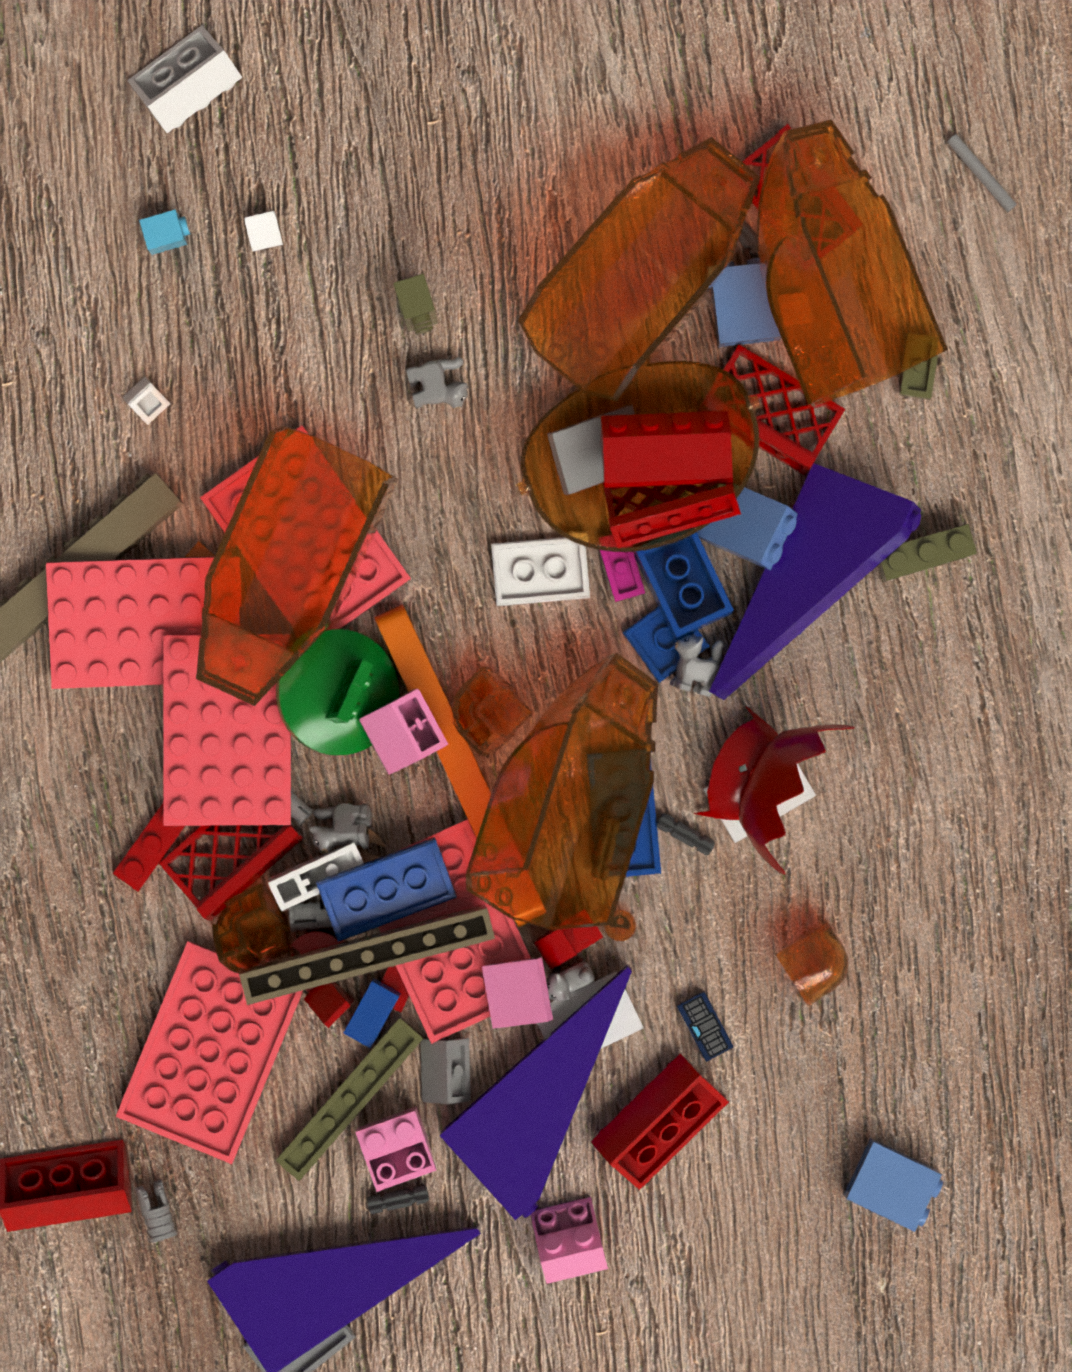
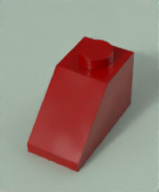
[304,982,354,1028]

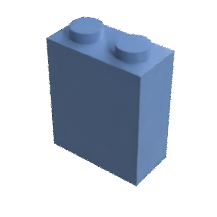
[709,258,782,348]
[697,483,798,570]
[843,1138,943,1232]

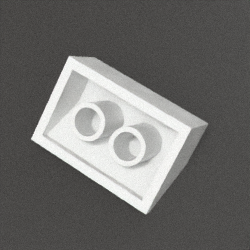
[127,25,242,133]

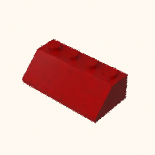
[600,411,733,488]
[590,1053,729,1190]
[0,1139,132,1232]

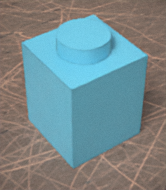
[139,210,190,255]

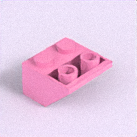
[359,688,449,775]
[355,1106,437,1192]
[531,1197,608,1284]

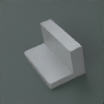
[421,1038,471,1104]

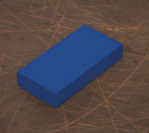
[343,978,401,1049]

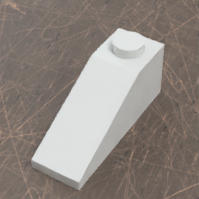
[268,842,364,911]

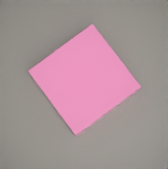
[482,957,553,1029]

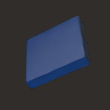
[622,607,710,683]

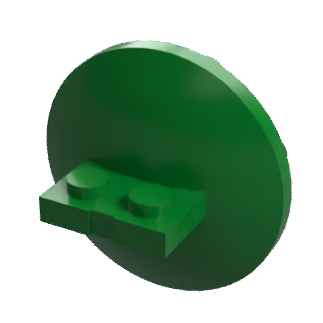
[276,629,399,756]

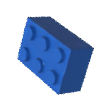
[634,528,734,641]

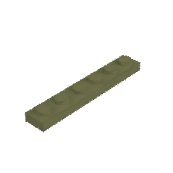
[276,1017,424,1181]

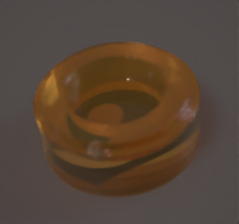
[604,909,636,941]

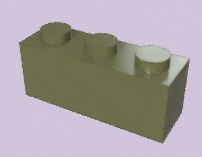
[393,274,438,335]
[877,524,977,583]

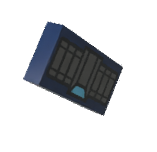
[676,991,734,1062]

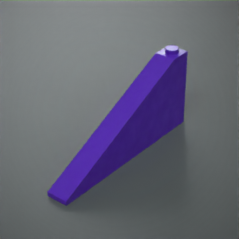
[709,463,921,700]
[439,964,632,1221]
[207,1226,481,1372]

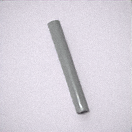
[947,134,1017,213]

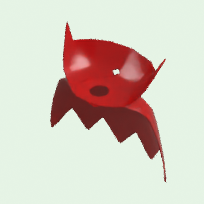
[694,706,855,875]

